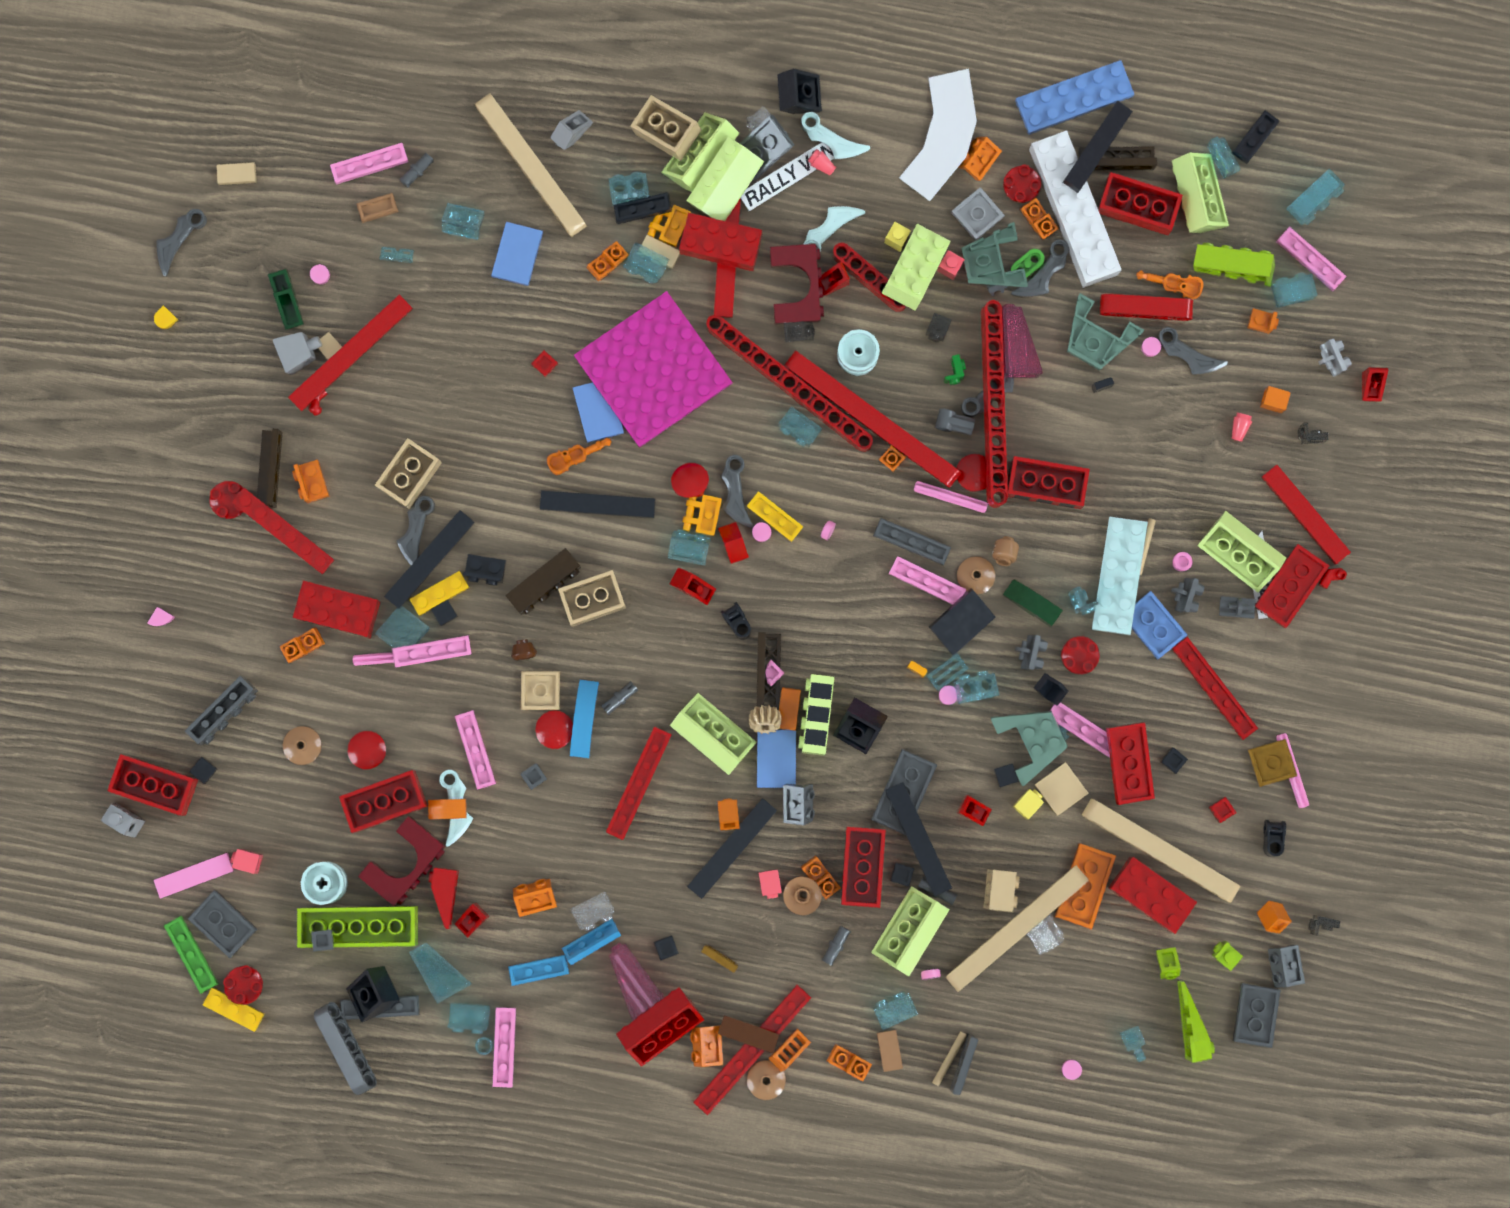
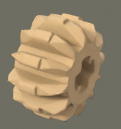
[749,705,781,734]

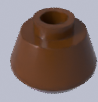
[511,639,537,660]

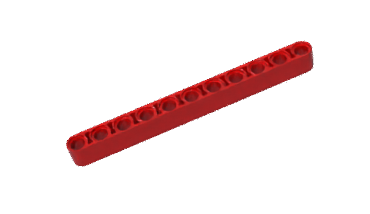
[981,300,1008,508]
[707,315,873,452]
[784,350,961,488]

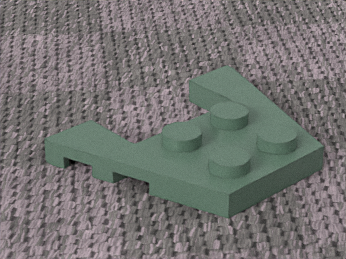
[961,222,1028,287]
[1067,293,1144,371]
[991,711,1068,786]

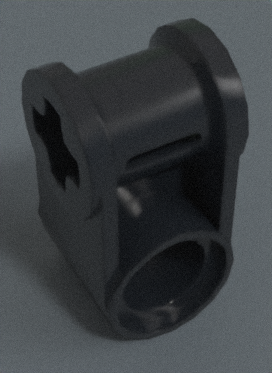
[720,602,751,640]
[1263,819,1286,857]

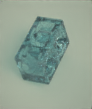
[609,172,649,205]
[953,671,999,705]

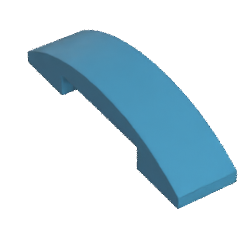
[570,680,599,758]

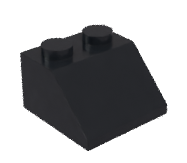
[777,68,822,114]
[833,697,888,754]
[346,966,400,1022]

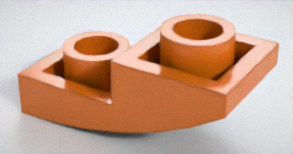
[1020,198,1058,240]
[587,241,629,282]
[879,446,907,472]
[280,627,325,664]
[779,687,801,731]
[428,799,467,819]
[801,855,841,900]
[827,1044,872,1081]

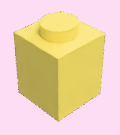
[884,222,911,252]
[1012,789,1044,820]

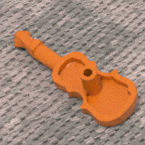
[1136,270,1203,299]
[547,438,611,475]

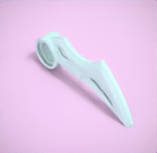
[801,112,870,159]
[803,206,865,253]
[440,770,473,847]

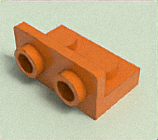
[958,137,1002,181]
[292,460,330,503]
[513,879,557,917]
[690,1025,723,1067]

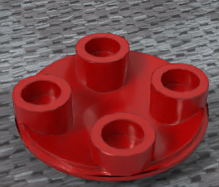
[1003,165,1041,203]
[957,454,994,492]
[671,463,709,498]
[209,481,243,519]
[1061,636,1100,674]
[535,710,573,749]
[348,731,386,769]
[223,965,263,1005]

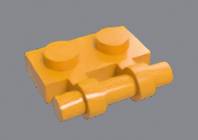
[647,205,691,247]
[682,495,722,536]

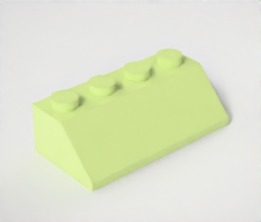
[662,112,739,192]
[686,137,764,221]
[1172,153,1229,233]
[1197,511,1286,592]
[670,693,757,775]
[871,886,949,976]

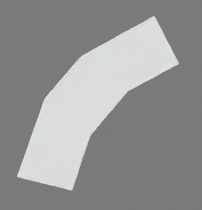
[899,69,977,201]

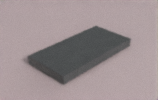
[871,749,937,835]

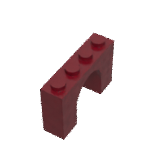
[770,244,824,325]
[358,816,446,906]

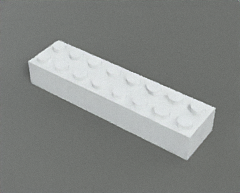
[1029,131,1122,288]

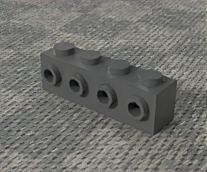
[185,676,258,745]

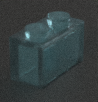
[1271,272,1318,308]

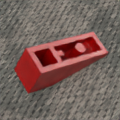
[429,868,459,929]

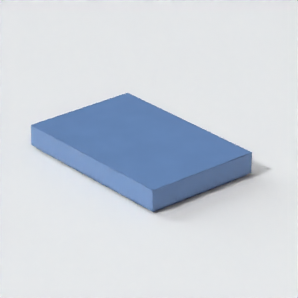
[491,222,543,286]
[573,382,624,443]
[1132,591,1187,660]
[757,730,796,788]

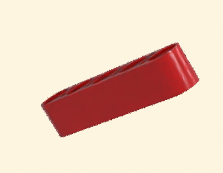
[833,243,906,312]
[1100,294,1193,321]

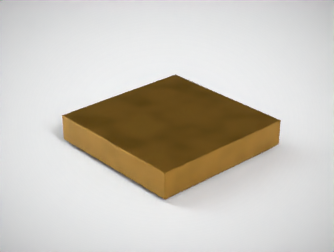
[1248,739,1298,787]
[701,944,738,973]

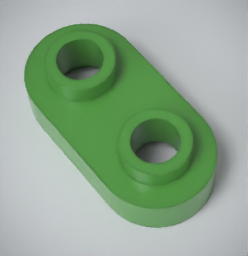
[1010,249,1044,278]

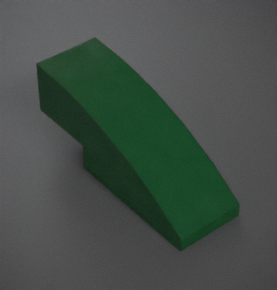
[268,268,304,330]
[1003,579,1063,627]

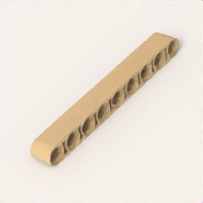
[474,93,587,237]
[1082,798,1240,903]
[945,865,1089,992]

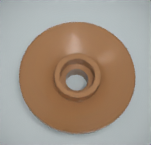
[957,557,995,595]
[283,726,322,765]
[783,876,822,915]
[747,1060,786,1100]

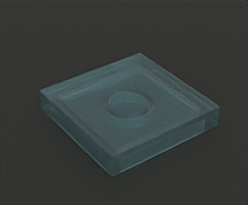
[375,606,430,648]

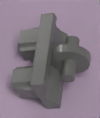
[1171,578,1205,613]
[1219,596,1256,619]
[1015,635,1048,670]

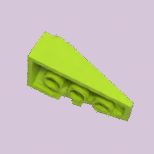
[1177,980,1215,1063]

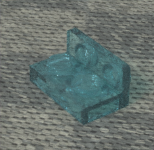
[1207,136,1240,179]
[442,203,484,240]
[623,243,669,283]
[778,406,822,447]
[668,530,711,566]
[1068,586,1099,616]
[873,991,918,1030]
[447,1003,490,1034]

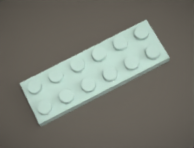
[1092,517,1148,635]

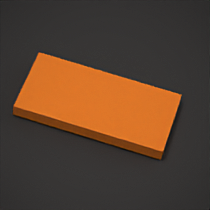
[1054,843,1116,929]

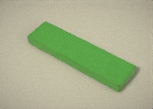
[164,916,219,994]

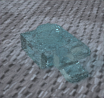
[1119,1026,1146,1062]

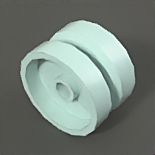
[837,329,880,376]
[301,862,348,905]

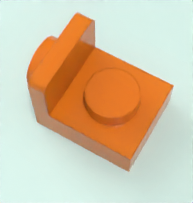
[1247,308,1279,334]

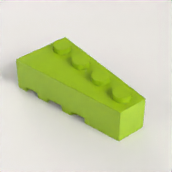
[1193,243,1275,287]

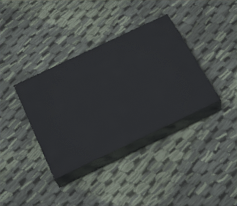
[929,589,996,656]

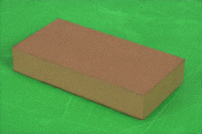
[356,193,399,223]
[877,1029,903,1072]

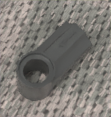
[935,409,975,436]

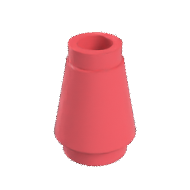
[808,149,836,176]
[1231,412,1252,442]

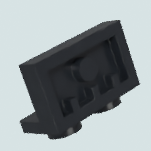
[463,554,506,586]

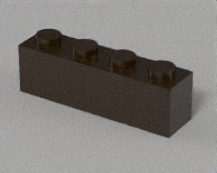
[505,548,581,615]

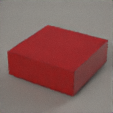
[531,350,558,377]
[1209,797,1236,823]

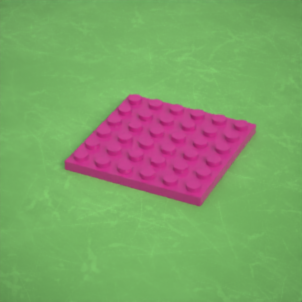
[574,291,733,448]

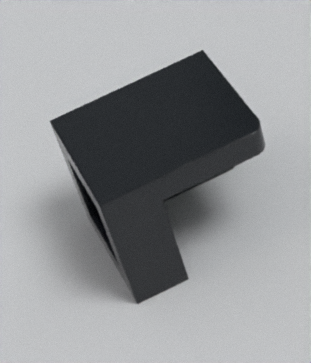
[1034,673,1069,706]

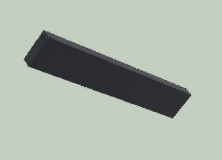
[1062,101,1133,193]
[540,490,656,518]
[384,510,475,609]
[885,782,952,897]
[687,798,777,899]

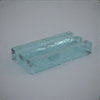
[927,653,969,691]

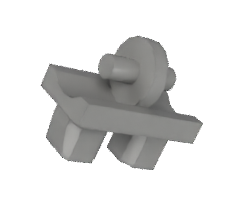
[1318,338,1352,377]

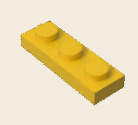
[747,491,803,542]
[410,571,470,616]
[203,987,265,1032]

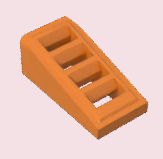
[769,1029,811,1072]

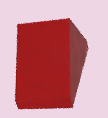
[818,262,850,297]
[1362,367,1389,402]
[718,522,749,564]
[956,795,992,826]
[455,903,490,938]

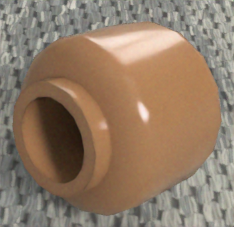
[992,536,1019,566]

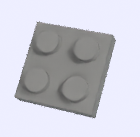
[951,187,1005,241]

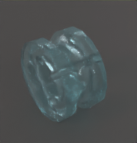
[475,1037,494,1055]

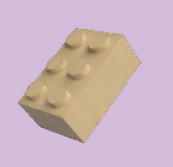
[630,95,701,161]
[375,438,442,509]
[558,570,626,627]
[983,869,1019,912]

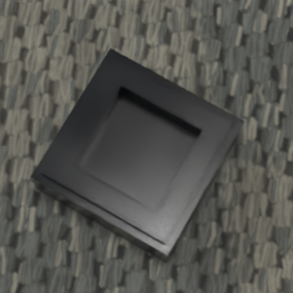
[1092,377,1114,393]
[431,600,458,626]
[1160,747,1188,774]
[189,757,217,784]
[994,763,1019,787]
[890,863,914,887]
[654,935,679,961]

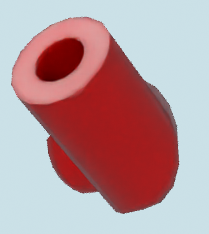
[308,391,328,416]
[1318,568,1347,589]

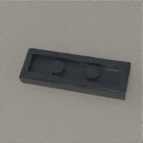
[1232,110,1280,164]
[614,192,672,224]

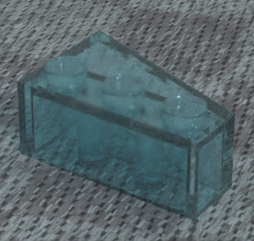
[1286,168,1345,225]
[409,943,472,1004]

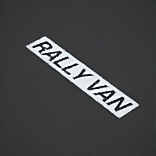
[741,142,834,211]

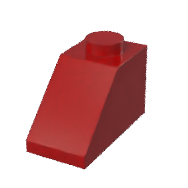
[669,567,716,606]

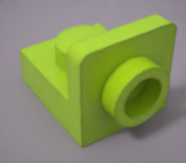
[1212,941,1243,971]
[1156,947,1181,980]

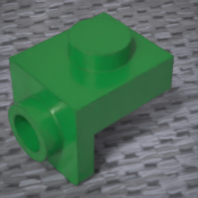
[944,354,966,385]

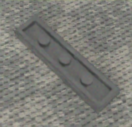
[873,518,951,565]
[340,995,420,1020]

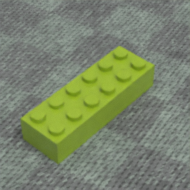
[297,906,418,948]

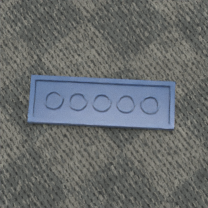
[1015,60,1135,135]

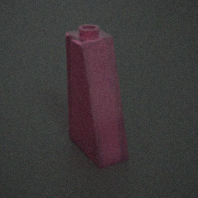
[1002,304,1043,378]
[609,942,665,1021]

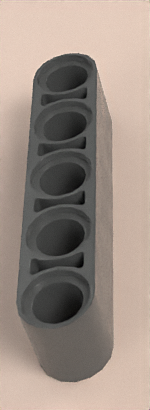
[314,1002,377,1095]

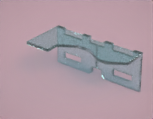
[379,247,414,263]

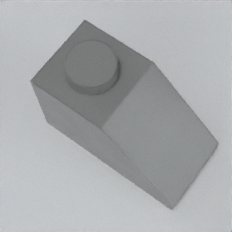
[550,110,593,150]

